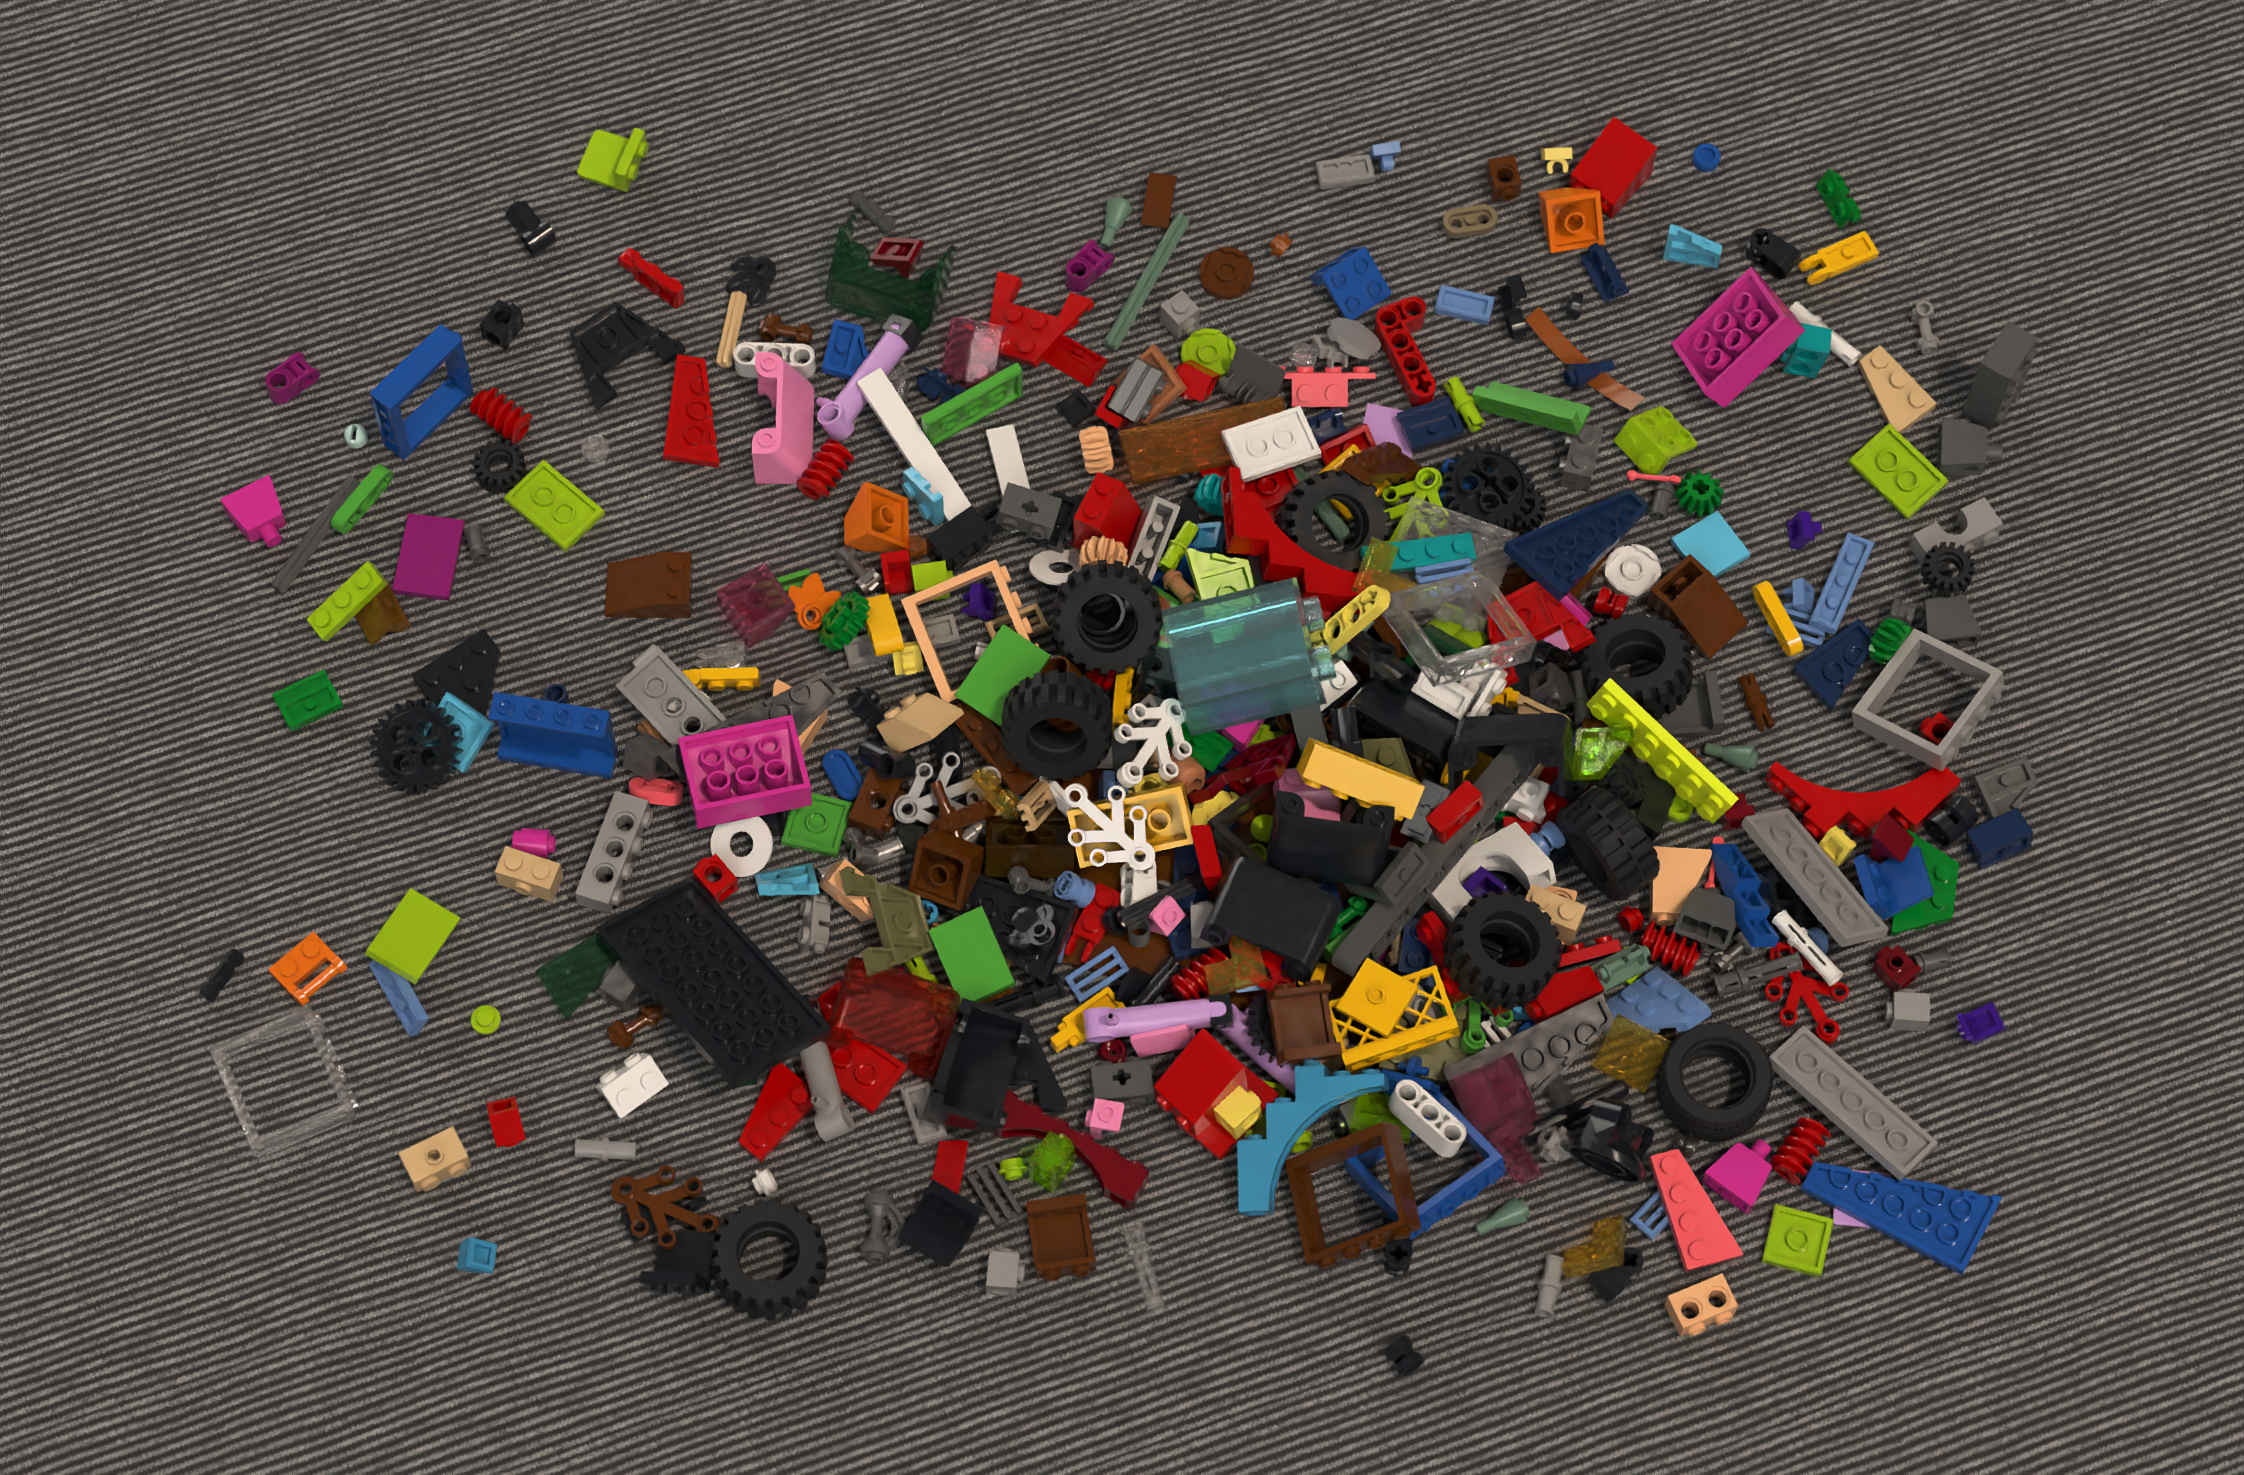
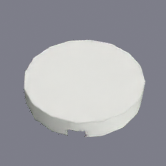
[1605,544,1661,599]

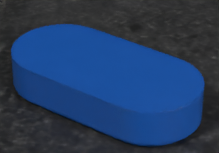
[822,749,864,803]

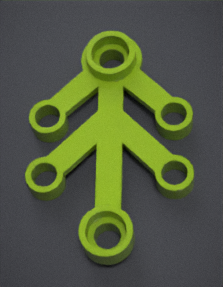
[1382,467,1450,543]

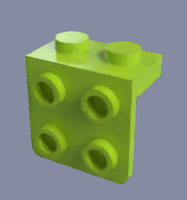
[577,127,649,192]
[1614,406,1697,475]

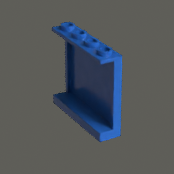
[488,692,618,779]

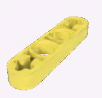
[1304,585,1391,662]

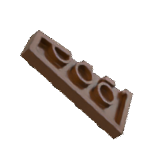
[1341,442,1425,483]

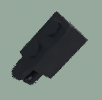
[927,503,1004,571]

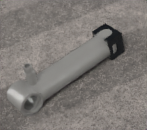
[799,994,854,1142]

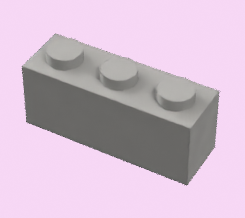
[1126,495,1181,583]

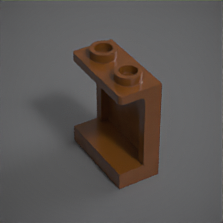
[1266,980,1342,1066]
[1026,1193,1096,1281]

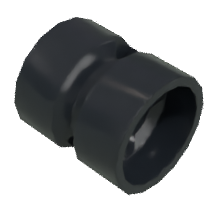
[1923,793,1979,848]

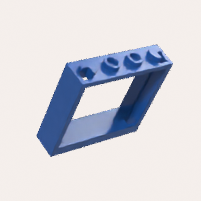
[370,324,474,461]
[1344,1091,1506,1240]

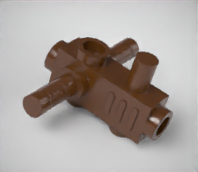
[929,780,997,839]

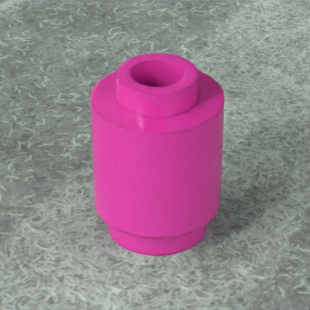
[512,828,556,859]

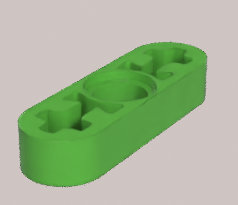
[331,464,393,535]

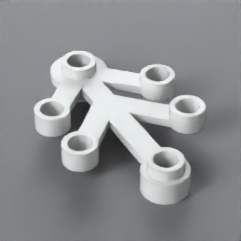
[1114,698,1192,788]
[1064,783,1155,870]

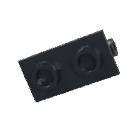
[848,686,891,740]

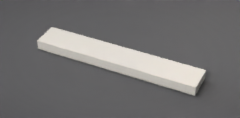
[856,368,971,522]

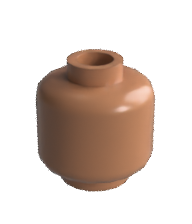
[1164,753,1206,796]

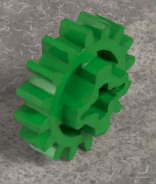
[817,591,870,651]

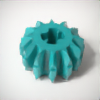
[1193,473,1224,519]

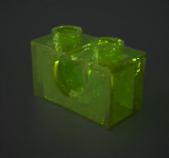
[1029,1131,1075,1194]

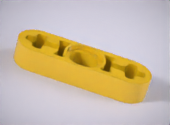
[1752,580,1804,657]

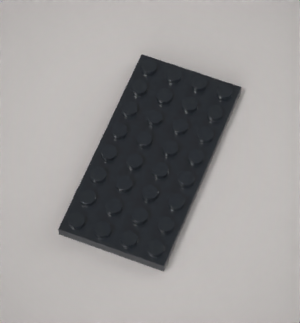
[595,875,831,1090]

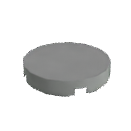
[1327,318,1381,359]

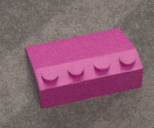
[1671,267,1805,408]
[678,715,812,829]

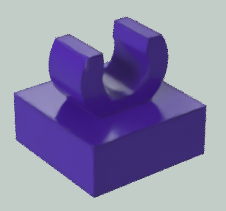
[1787,511,1823,549]
[962,582,995,621]

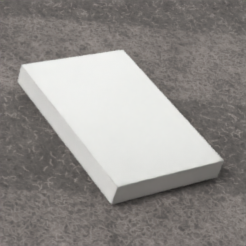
[1221,406,1322,482]

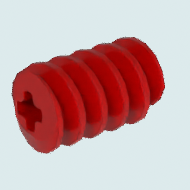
[470,387,533,445]
[796,438,855,501]
[1638,919,1703,978]
[1171,947,1235,1001]
[1770,1117,1831,1185]

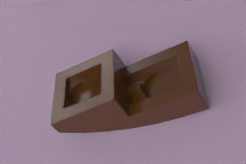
[1141,172,1177,229]

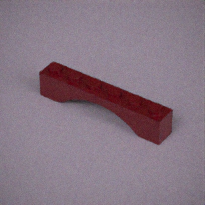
[992,1089,1149,1211]

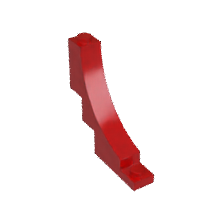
[1221,467,1370,615]

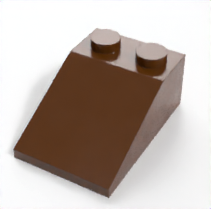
[605,552,694,618]

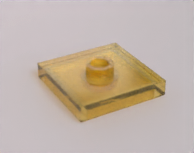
[1593,1014,1671,1093]

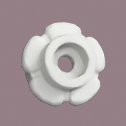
[752,1168,778,1197]

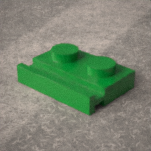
[272,669,344,732]
[1166,714,1234,773]

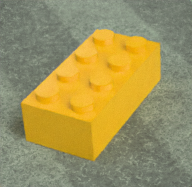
[1296,737,1425,821]
[1067,782,1194,868]

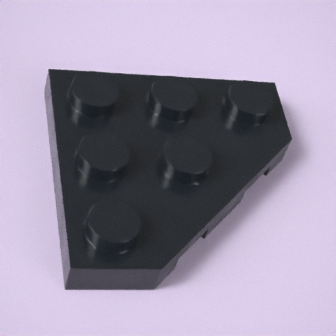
[412,629,501,718]

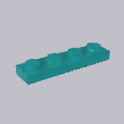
[1359,532,1477,576]

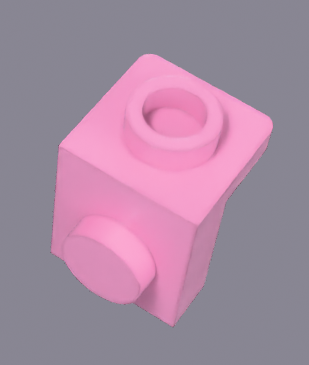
[1145,895,1186,936]
[1085,1098,1124,1140]

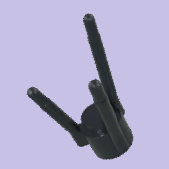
[1130,645,1191,708]

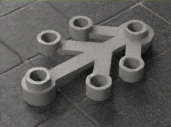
[893,751,1001,825]

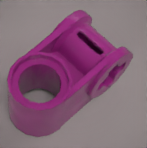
[1065,239,1115,293]
[265,352,320,404]

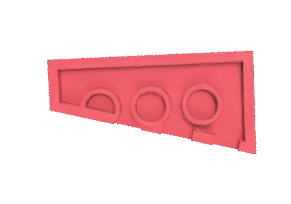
[1648,1149,1744,1272]

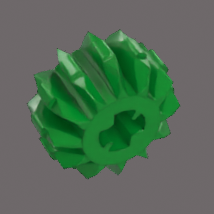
[1675,468,1724,519]
[1869,617,1912,666]

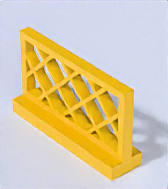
[1329,965,1460,1072]

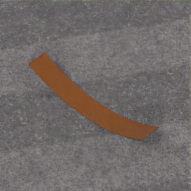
[1525,306,1645,411]

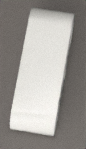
[733,342,816,379]
[1388,1079,1466,1157]

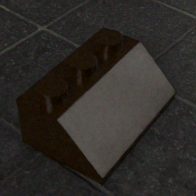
[985,816,1074,880]

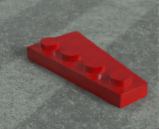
[663,354,720,468]

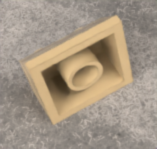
[876,692,964,753]

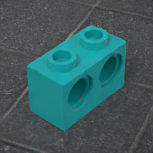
[1780,323,1832,378]

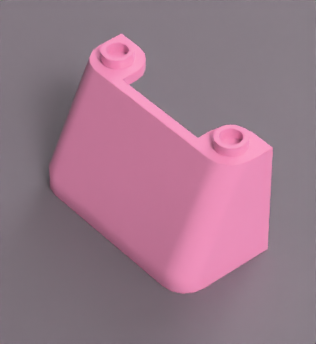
[752,352,814,484]

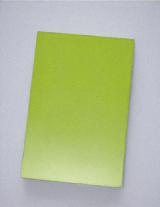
[1848,423,1949,521]
[504,459,605,553]
[365,888,461,985]

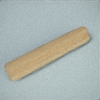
[716,291,747,368]

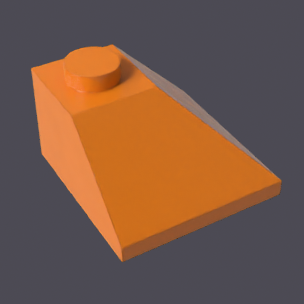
[1538,187,1605,253]
[844,482,909,552]

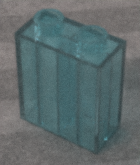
[1161,577,1337,736]

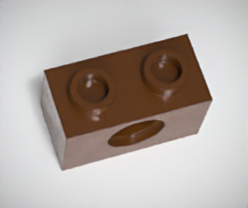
[848,768,906,841]

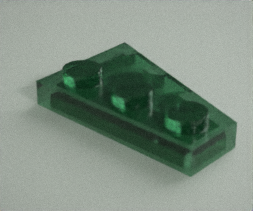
[535,935,618,1022]

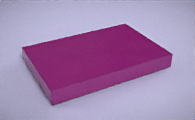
[392,513,465,601]

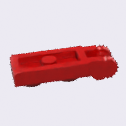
[1064,882,1121,964]

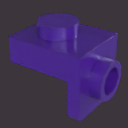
[1956,1001,2007,1045]

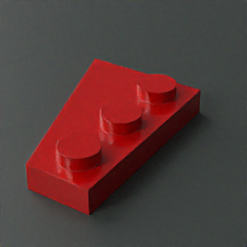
[738,1063,814,1163]

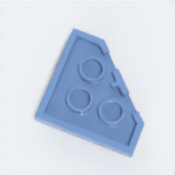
[1603,966,1712,1036]

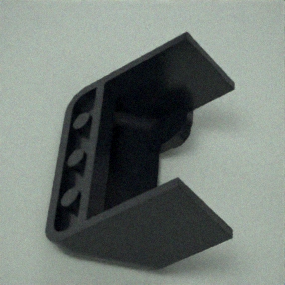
[1448,713,1573,801]

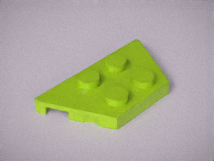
[1184,548,1262,656]

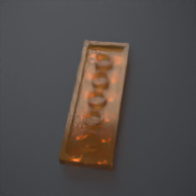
[1118,396,1286,485]

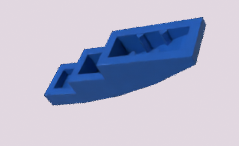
[1710,844,1780,947]

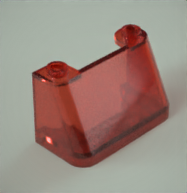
[821,957,960,1079]

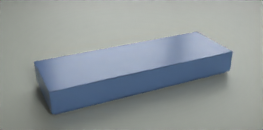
[369,959,429,1037]

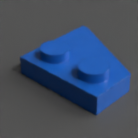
[821,319,869,380]

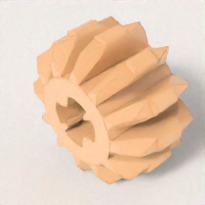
[1079,426,1114,474]
[1079,535,1128,567]

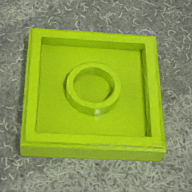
[1761,1204,1834,1278]

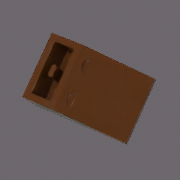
[1647,554,1748,660]

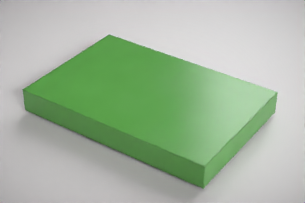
[954,624,1051,727]
[928,906,1016,1004]

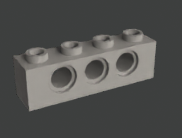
[575,791,653,915]

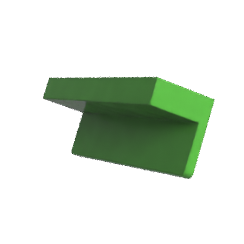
[1472,382,1591,436]

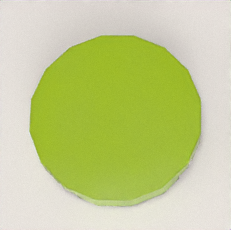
[1181,328,1236,380]

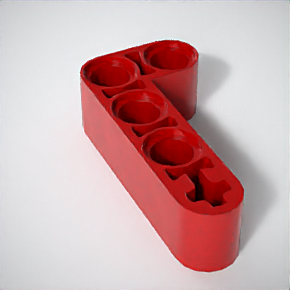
[1374,296,1436,407]

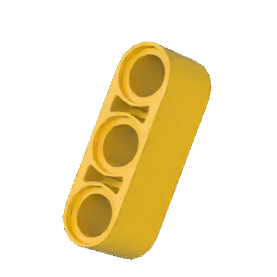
[865,593,904,657]

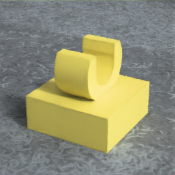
[1541,147,1572,173]
[892,641,924,675]
[1818,825,1856,867]

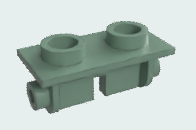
[1590,943,1651,993]

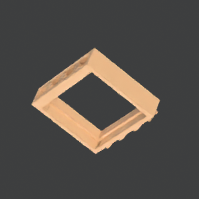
[901,560,1040,705]

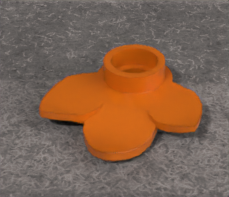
[787,573,841,630]

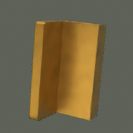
[355,579,410,645]

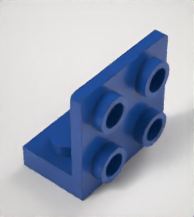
[1309,246,1391,320]
[1854,846,1934,920]

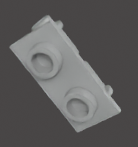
[798,894,831,954]

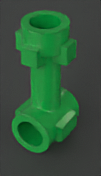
[1329,895,1370,942]

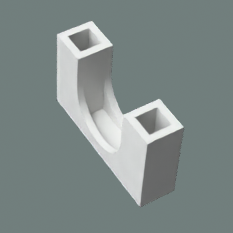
[1426,822,1557,927]

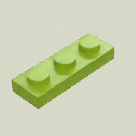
[307,561,388,641]

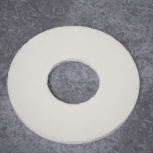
[1029,550,1081,586]
[711,816,773,877]

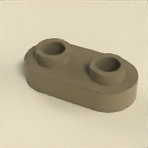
[1442,204,1498,238]

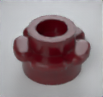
[1098,1039,1127,1064]

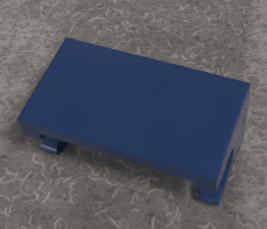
[1966,808,2033,870]

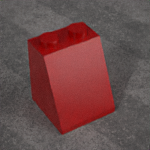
[1568,117,1658,219]
[1073,472,1142,551]
[1154,1028,1248,1137]

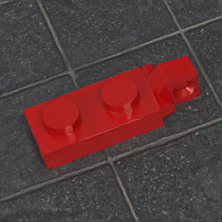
[618,247,684,309]

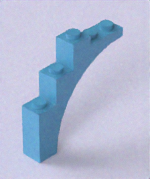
[1237,1061,1389,1216]

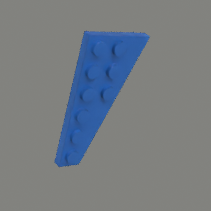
[1800,1162,2002,1275]

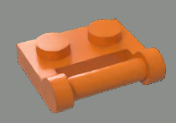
[268,932,348,1007]

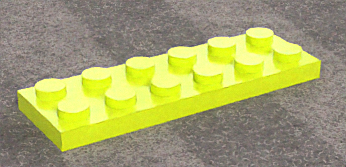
[1586,678,1739,824]

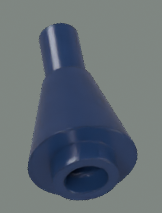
[1563,359,1614,390]

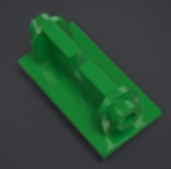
[1815,169,1862,229]

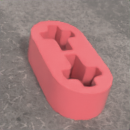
[628,777,684,806]

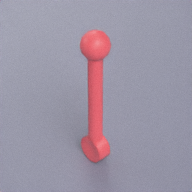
[1626,470,1681,484]
[1704,836,1724,890]

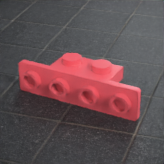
[1279,366,1376,407]

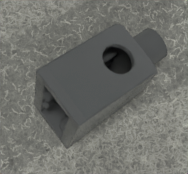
[1937,417,2003,477]
[1921,589,1982,648]
[1673,887,1736,950]

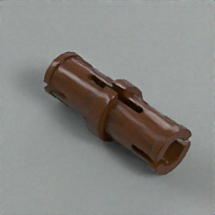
[1737,673,1775,732]

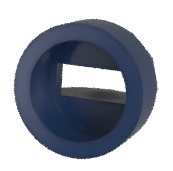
[544,684,569,704]

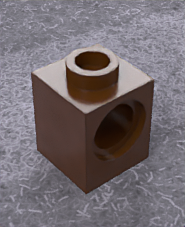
[1486,155,1522,201]

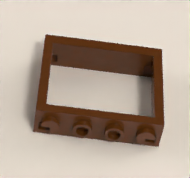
[1285,1121,1422,1269]

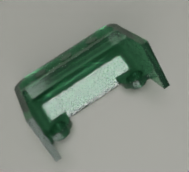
[825,214,956,333]

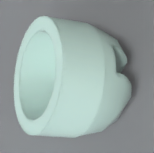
[344,424,368,448]

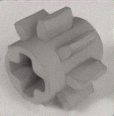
[1537,1126,1572,1163]

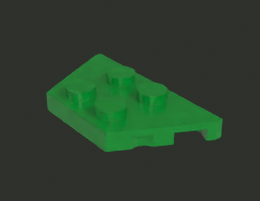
[1890,830,1959,937]

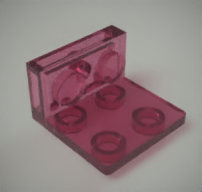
[1488,1109,1543,1185]

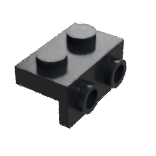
[1031,490,1085,554]

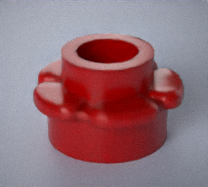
[1617,905,1644,933]

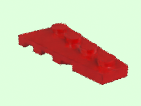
[1509,935,1623,967]

